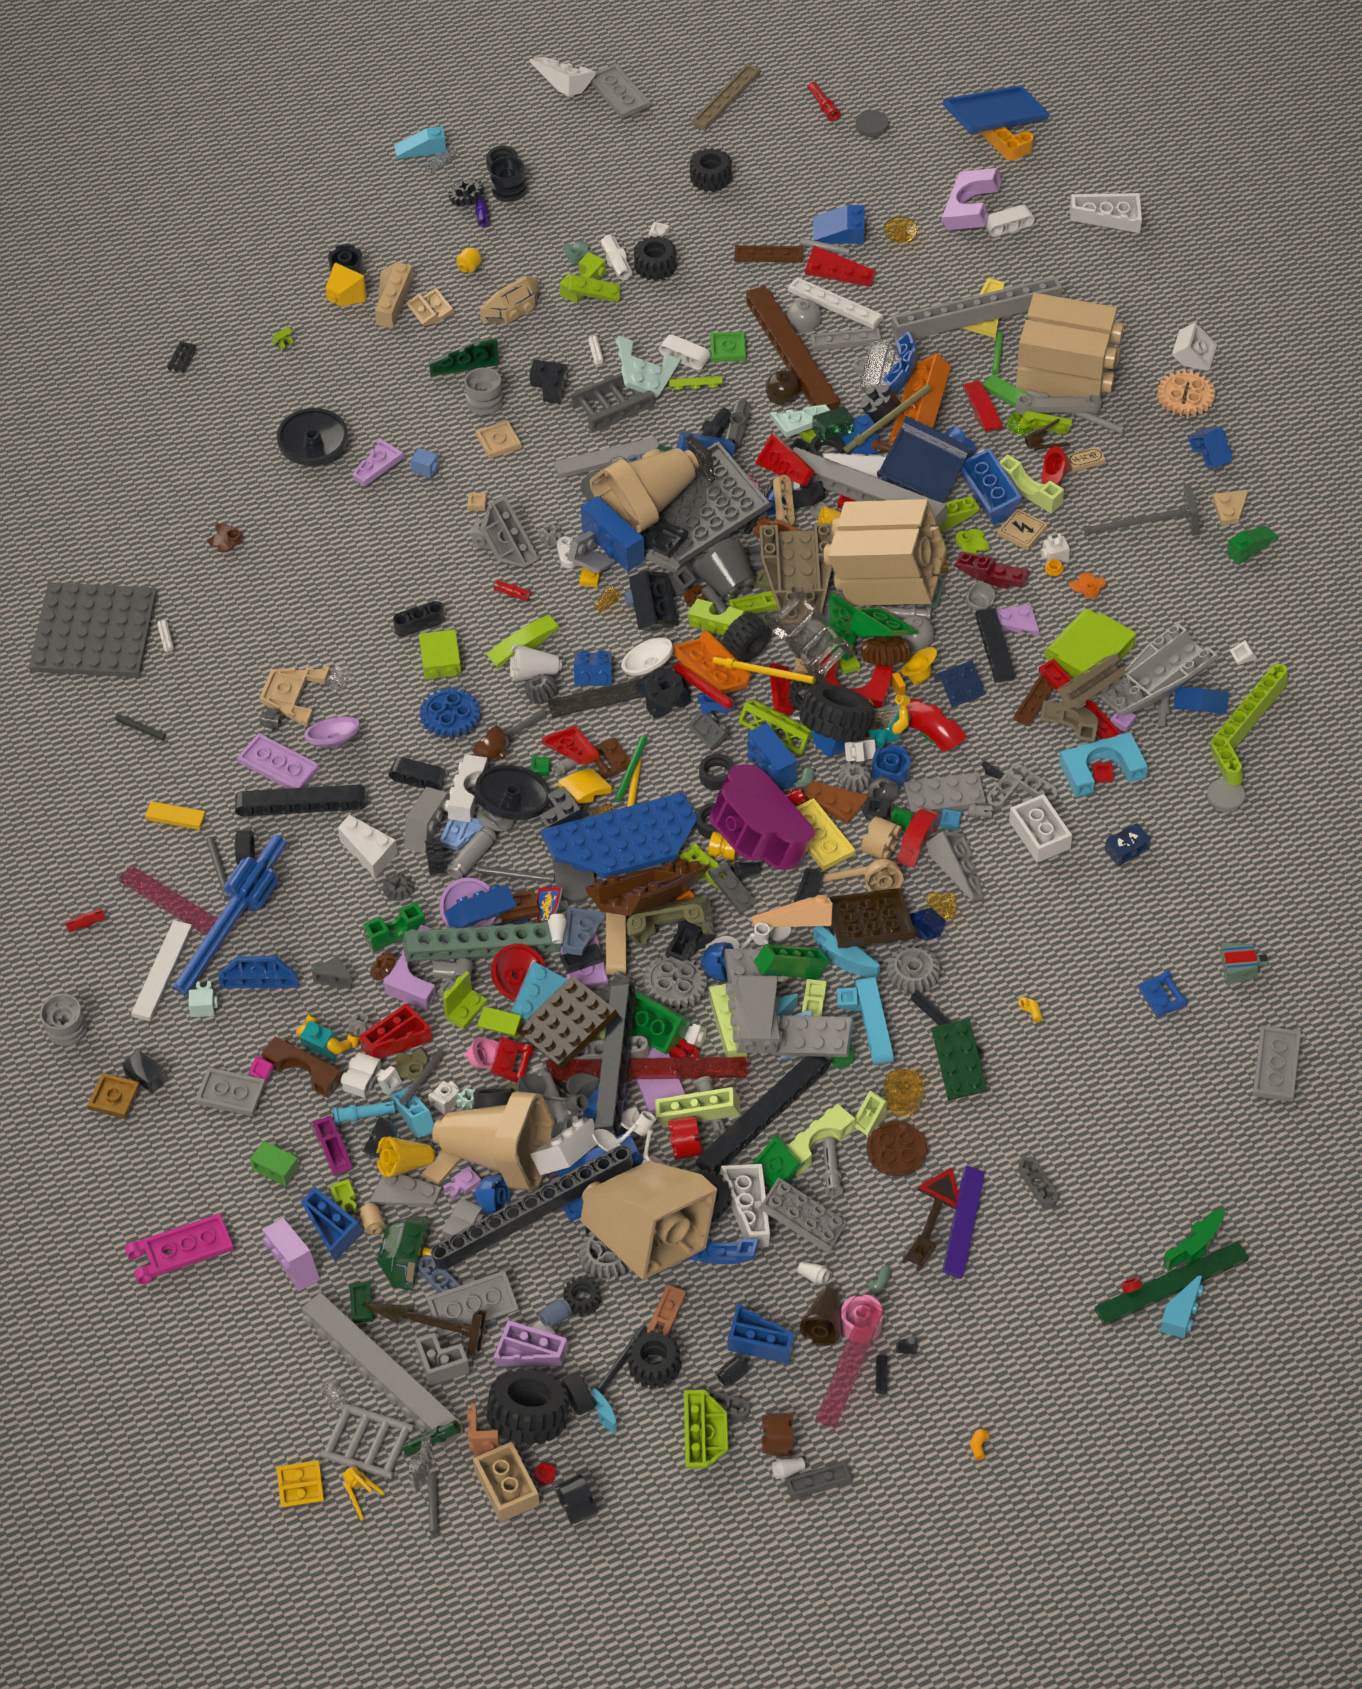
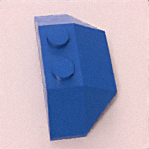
[218,956,299,988]

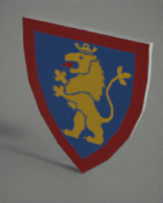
[537,887,568,923]

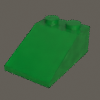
[849,607,918,638]

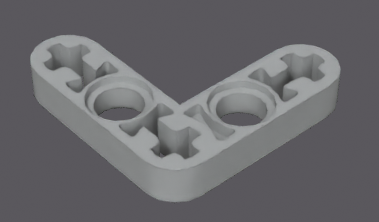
[986,764,1057,810]

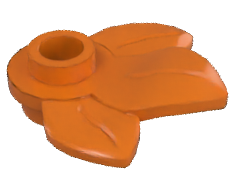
[1069,572,1106,599]

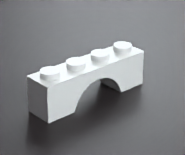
[445,755,487,822]

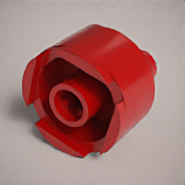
[668,1116,702,1160]

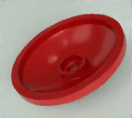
[491,944,546,1001]

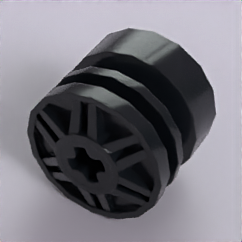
[489,156,526,202]

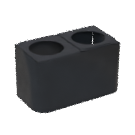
[122,1049,168,1094]

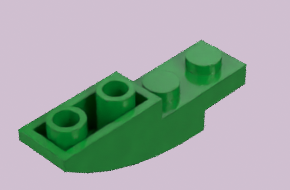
[1163,1207,1225,1271]

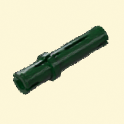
[402,1420,461,1456]

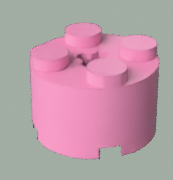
[841,1294,883,1345]

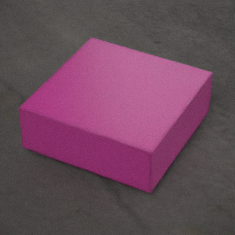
[248,1056,275,1082]

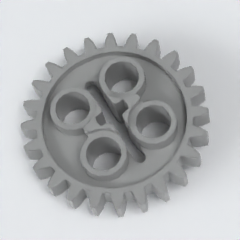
[643,955,707,1010]

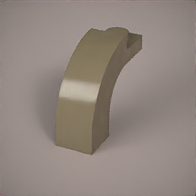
[1040,700,1098,742]

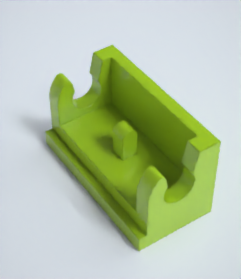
[477,1006,523,1039]

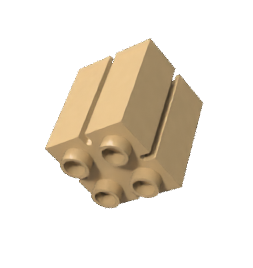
[1016,293,1124,398]
[824,499,947,606]

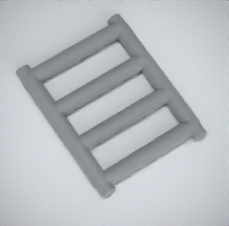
[319,1403,415,1479]

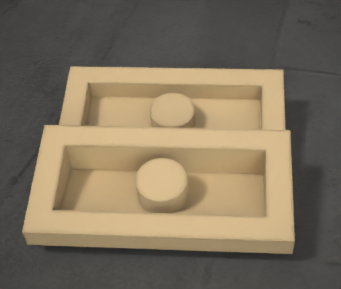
[406,288,455,326]

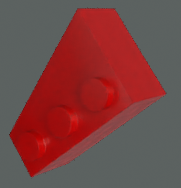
[359,1003,432,1059]

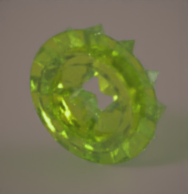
[1007,413,1034,436]

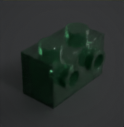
[812,406,854,442]

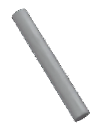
[800,238,851,255]

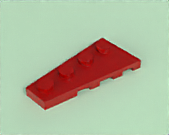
[805,246,876,287]
[755,433,815,486]

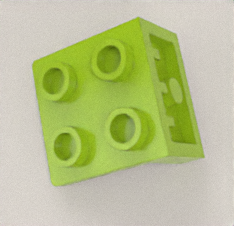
[443,971,488,1030]

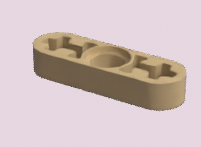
[773,475,795,525]

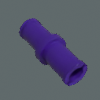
[475,197,489,227]

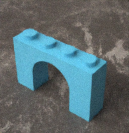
[1059,732,1148,797]

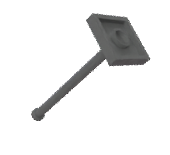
[1083,484,1199,537]

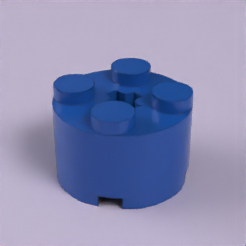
[872,745,911,790]

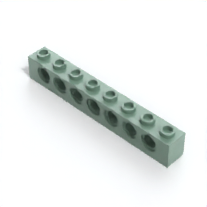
[402,921,562,962]

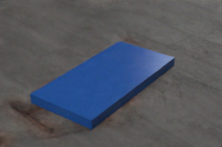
[942,85,1050,134]

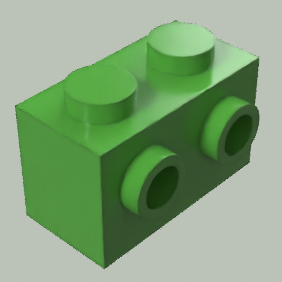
[250,1141,299,1186]

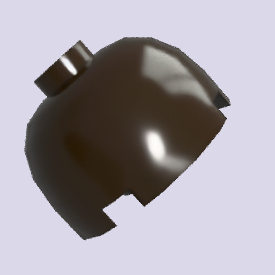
[766,370,800,405]

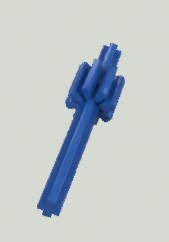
[173,834,288,996]

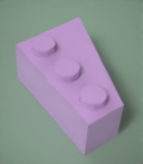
[262,1218,320,1292]
[493,1320,569,1366]

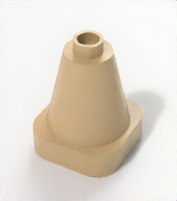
[590,448,699,534]
[432,1091,555,1191]

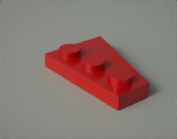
[541,726,600,765]

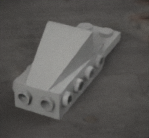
[724,949,782,1053]

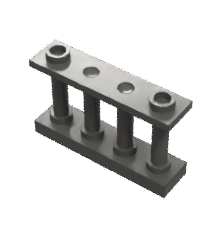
[571,373,654,433]

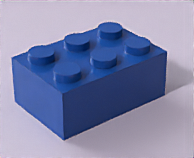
[746,723,797,791]

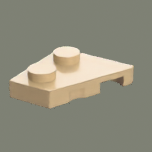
[1213,490,1248,526]

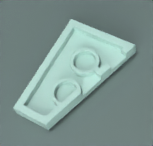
[770,404,834,438]

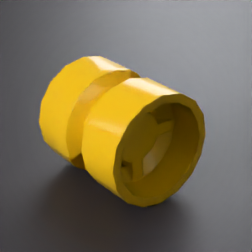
[708,831,738,861]

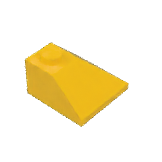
[325,263,367,306]

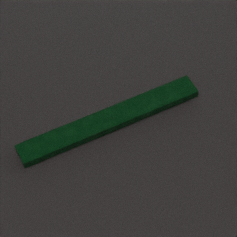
[1094,1242,1249,1326]

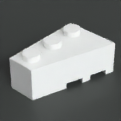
[338,815,397,879]
[530,1118,597,1175]

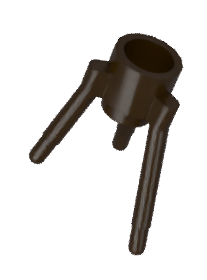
[1024,419,1070,451]

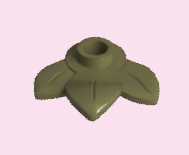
[394,1048,427,1081]

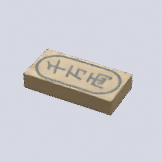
[1066,447,1106,472]

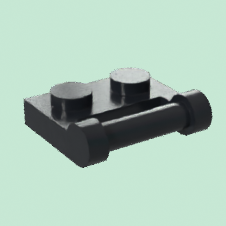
[644,518,688,558]

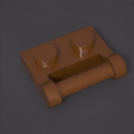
[870,438,892,453]
[593,737,631,779]

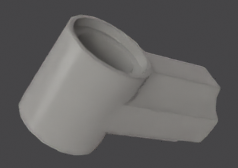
[432,958,473,981]

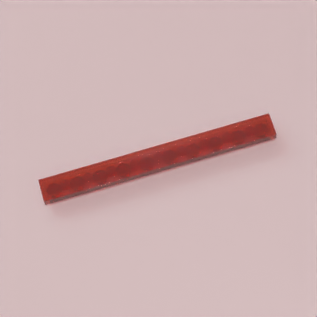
[546,1057,747,1081]

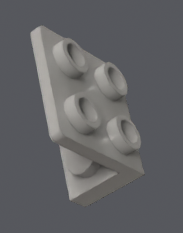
[567,531,615,573]

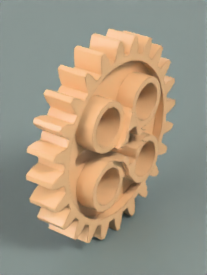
[1157,370,1215,418]

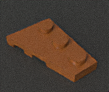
[803,781,868,825]

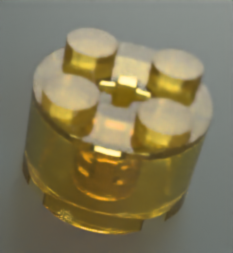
[883,1069,924,1116]

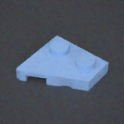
[440,818,484,851]

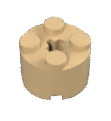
[861,816,902,859]

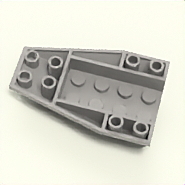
[1099,623,1218,716]

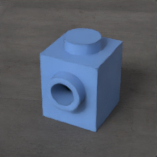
[410,448,440,478]

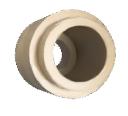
[360,1203,385,1235]

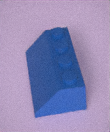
[960,448,1022,525]

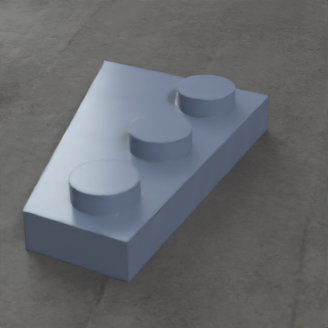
[562,907,606,956]

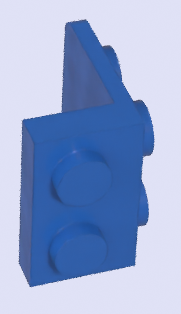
[574,650,612,686]

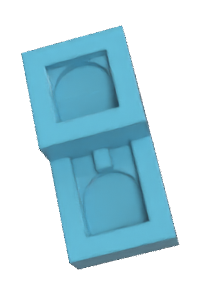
[837,988,862,1011]
[590,1388,617,1434]

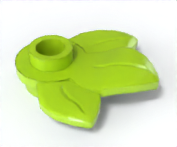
[955,529,990,554]

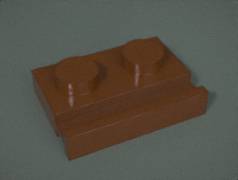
[500,890,540,923]

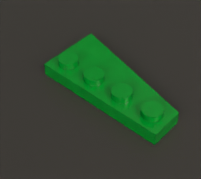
[829,592,856,661]

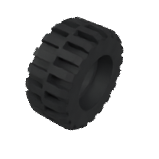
[798,683,874,742]
[486,1369,570,1445]

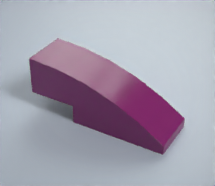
[312,1115,353,1176]

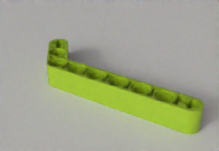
[1211,664,1288,786]

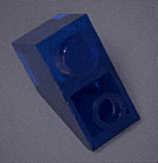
[909,907,946,940]

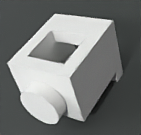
[428,1081,459,1114]

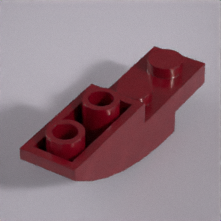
[955,552,1030,589]

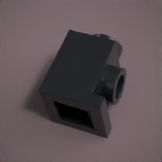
[862,797,893,821]

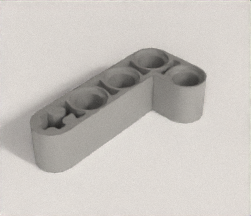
[572,1036,650,1068]

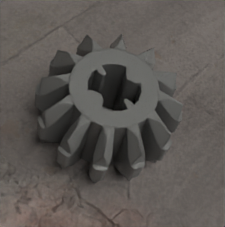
[524,674,557,704]

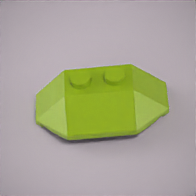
[684,1390,728,1469]

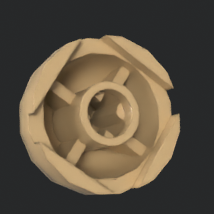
[864,859,904,892]

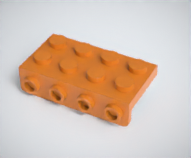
[672,631,751,694]

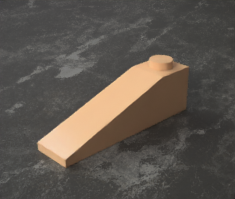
[751,895,832,927]

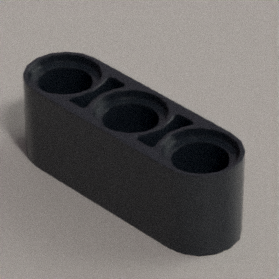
[393,601,445,637]
[388,757,446,790]

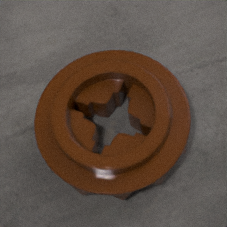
[684,583,708,607]
[370,951,395,981]

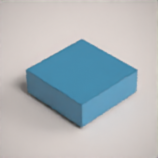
[939,809,962,831]

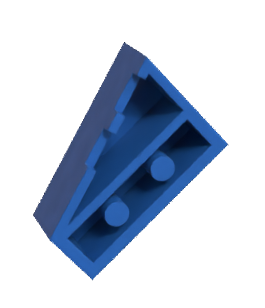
[444,885,516,928]

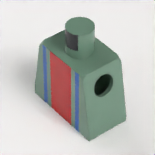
[1220,943,1268,985]

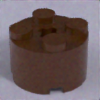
[761,1413,793,1456]

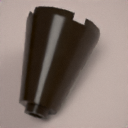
[800,1288,841,1346]

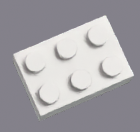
[1009,794,1072,863]

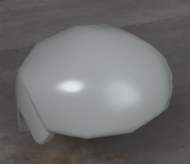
[966,582,995,611]

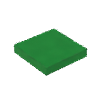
[752,1135,803,1188]

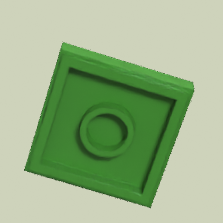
[710,331,746,362]

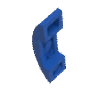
[686,1238,760,1264]

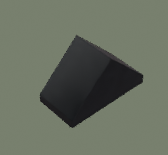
[792,481,826,508]
[665,921,701,961]

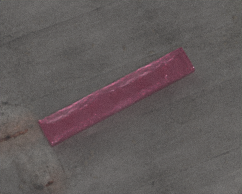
[119,865,217,936]
[815,1304,883,1429]

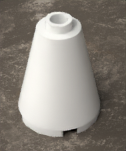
[510,644,562,682]

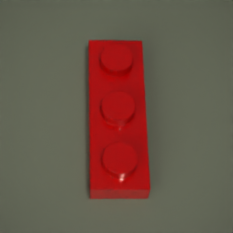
[769,663,794,715]

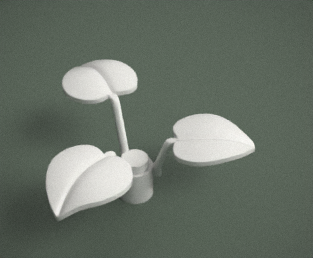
[706,923,791,982]
[592,1107,665,1165]

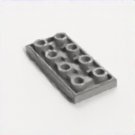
[759,1177,847,1253]

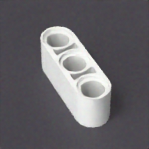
[985,205,1035,237]
[659,335,711,370]

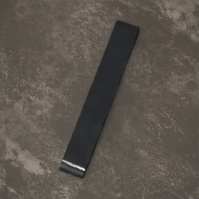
[235,785,366,816]

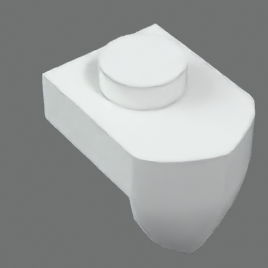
[684,1024,706,1047]

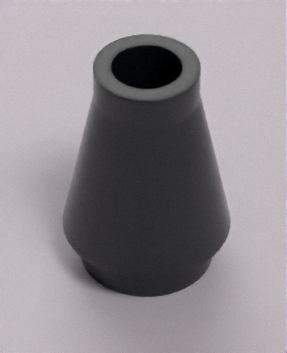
[730,862,760,881]

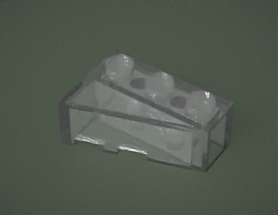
[860,340,900,394]

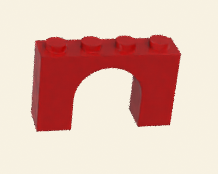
[814,653,894,708]

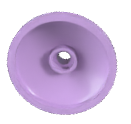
[304,717,360,748]
[439,878,496,928]

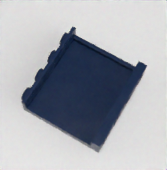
[877,416,970,503]

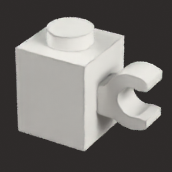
[1040,533,1070,563]

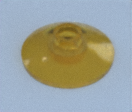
[883,217,918,242]

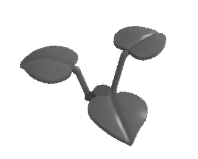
[517,1074,599,1140]

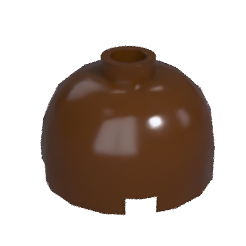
[472,725,509,762]

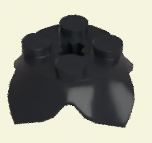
[636,668,691,719]

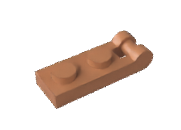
[646,1285,686,1335]

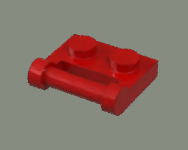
[490,1037,534,1083]

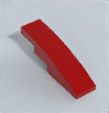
[963,381,1002,432]

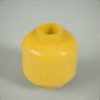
[456,248,482,273]

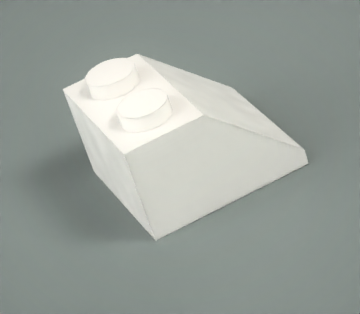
[1172,323,1217,370]

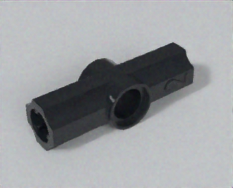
[700,407,731,438]

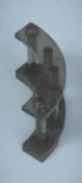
[762,586,854,684]

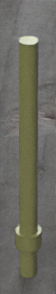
[843,384,931,454]

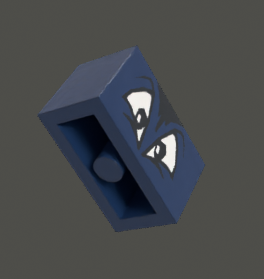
[1105,823,1151,867]

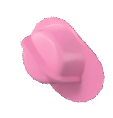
[464,1037,498,1070]

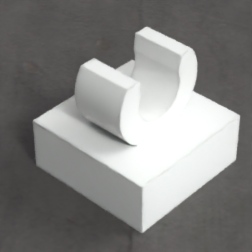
[375,1066,402,1095]

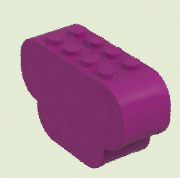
[709,764,815,870]

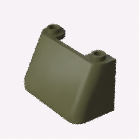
[627,896,714,947]

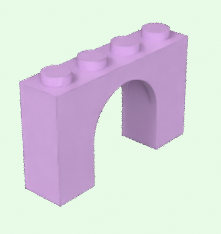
[942,168,1002,230]
[383,925,463,1010]

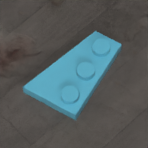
[510,961,567,1021]

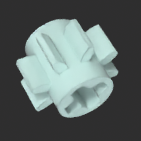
[456,1088,475,1111]

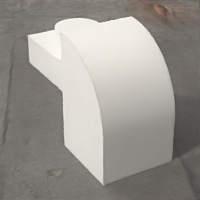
[845,739,876,762]

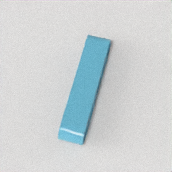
[855,977,894,1065]

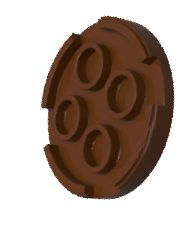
[866,1121,927,1176]

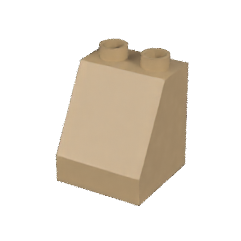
[580,1161,717,1280]

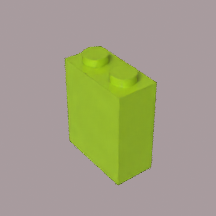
[419,629,461,680]

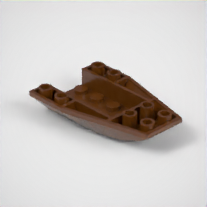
[585,859,709,916]

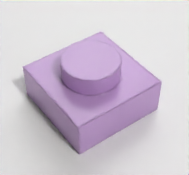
[1110,713,1136,732]

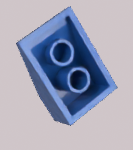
[813,205,865,244]

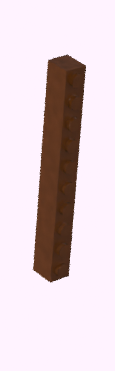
[746,285,840,415]

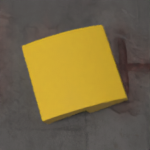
[558,768,612,804]
[276,1460,324,1508]

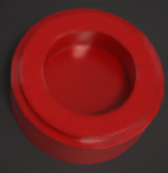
[1121,1277,1143,1293]
[534,1463,556,1485]

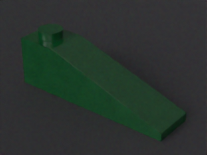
[429,338,499,376]

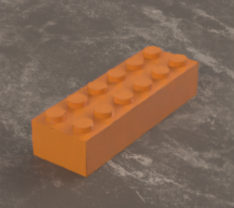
[889,353,951,444]

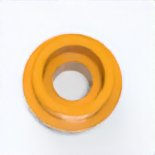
[1045,559,1063,576]

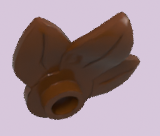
[207,524,243,552]

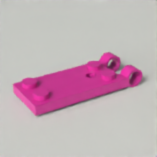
[125,1213,234,1284]

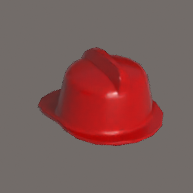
[1041,446,1071,485]

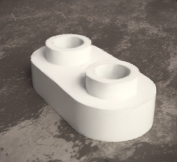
[556,536,576,568]

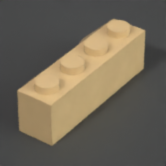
[375,262,414,328]

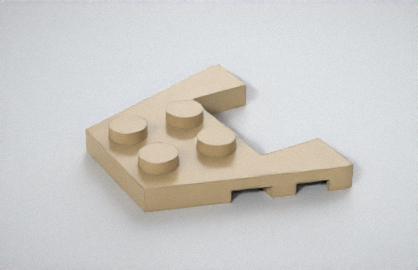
[259,666,330,727]

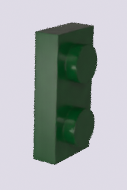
[349,1281,373,1324]

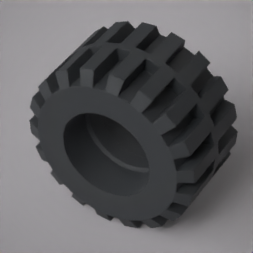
[690,148,732,192]
[634,236,677,281]
[722,612,772,662]
[694,1169,732,1222]
[628,1330,681,1389]

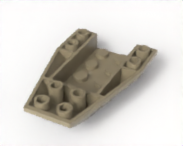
[759,523,833,625]

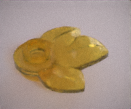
[920,892,957,920]

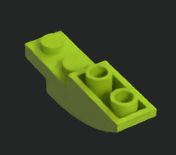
[939,496,980,532]

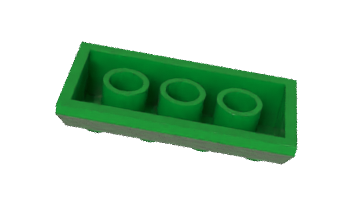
[619,983,692,1054]

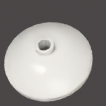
[621,638,673,676]

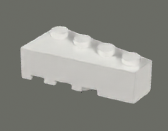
[1070,193,1142,233]

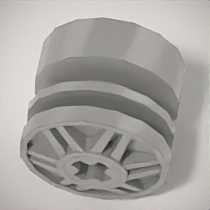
[464,368,503,415]
[40,994,87,1046]

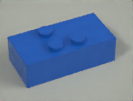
[581,496,645,572]

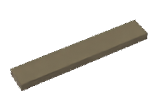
[691,64,760,131]

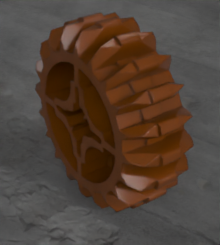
[861,636,911,665]

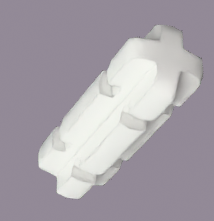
[589,336,604,365]
[158,620,174,652]

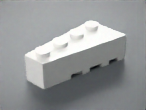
[720,1164,770,1247]

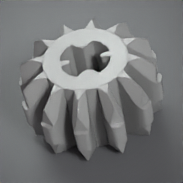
[838,761,871,792]

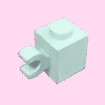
[189,981,218,1017]

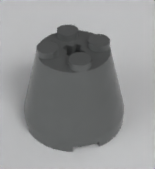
[692,538,754,602]

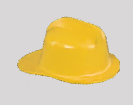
[901,647,937,686]

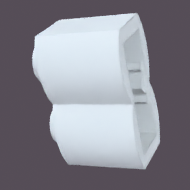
[341,1052,381,1098]

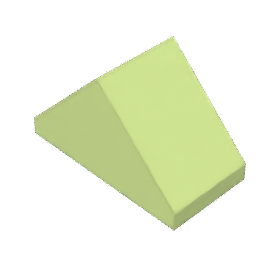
[855,1091,887,1135]

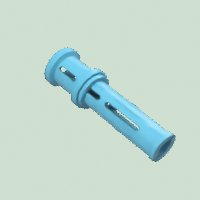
[333,1101,395,1125]

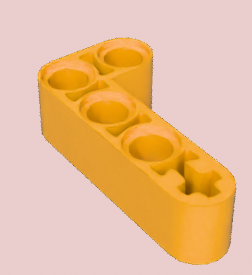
[980,127,1033,161]

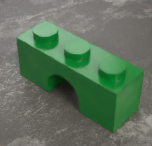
[363,902,426,951]

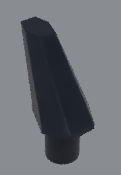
[981,761,1005,780]

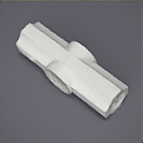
[601,235,632,281]

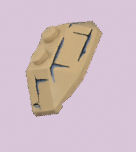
[480,276,539,324]

